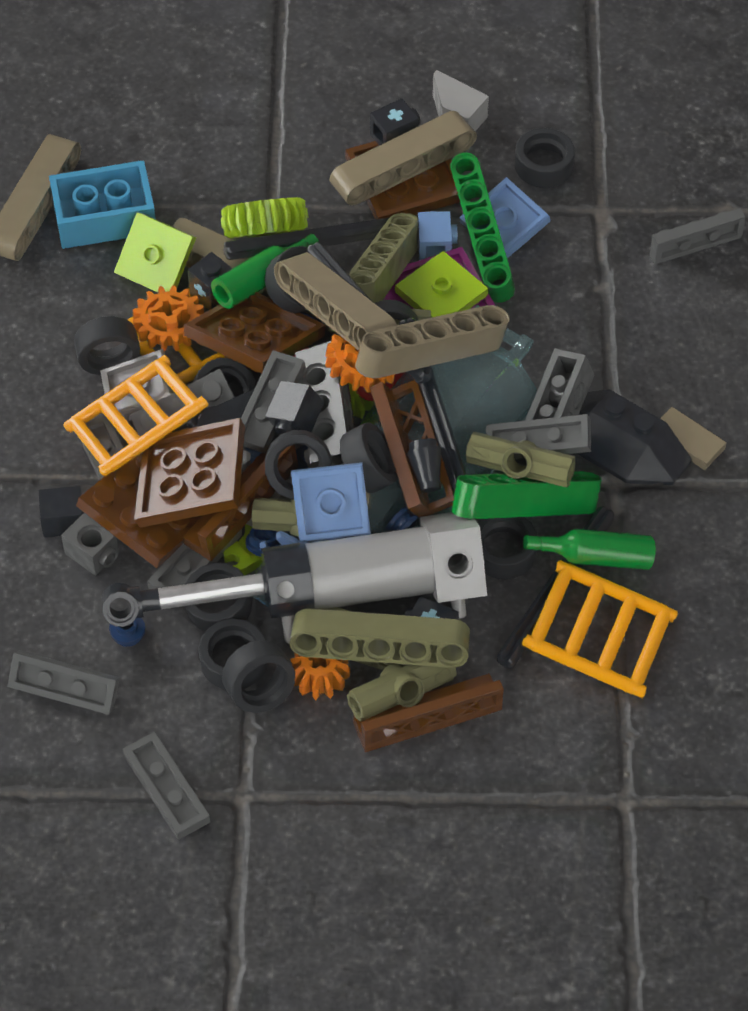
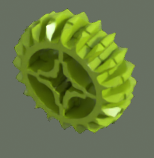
[221,197,309,239]

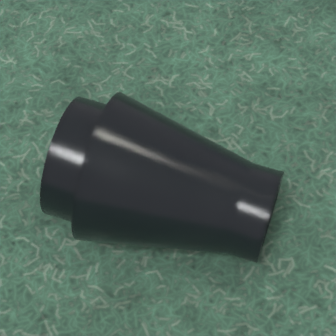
[406,438,441,493]

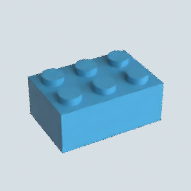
[49,160,156,249]

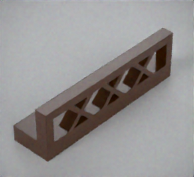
[370,380,454,517]
[183,443,299,561]
[353,673,504,752]

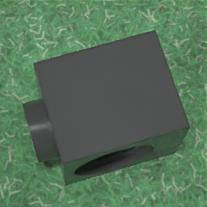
[61,513,119,576]

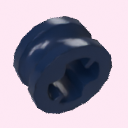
[385,506,419,531]

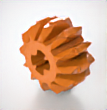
[291,653,350,701]

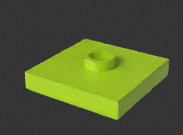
[114,212,197,293]
[395,251,488,318]

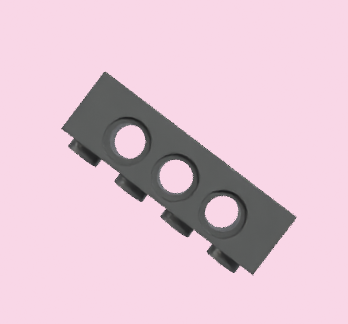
[295,341,355,468]
[515,349,595,466]

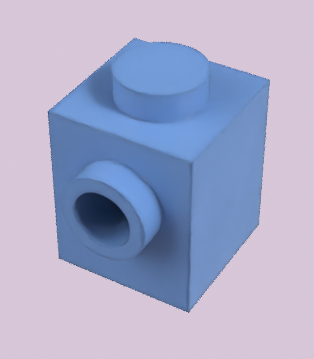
[418,211,458,260]

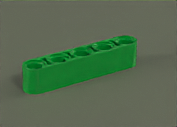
[450,152,515,303]
[452,471,602,519]

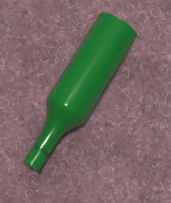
[211,234,318,309]
[523,529,656,570]

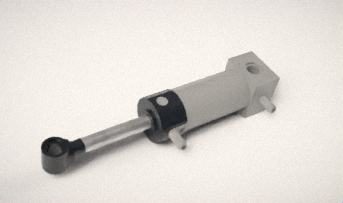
[101,512,487,644]

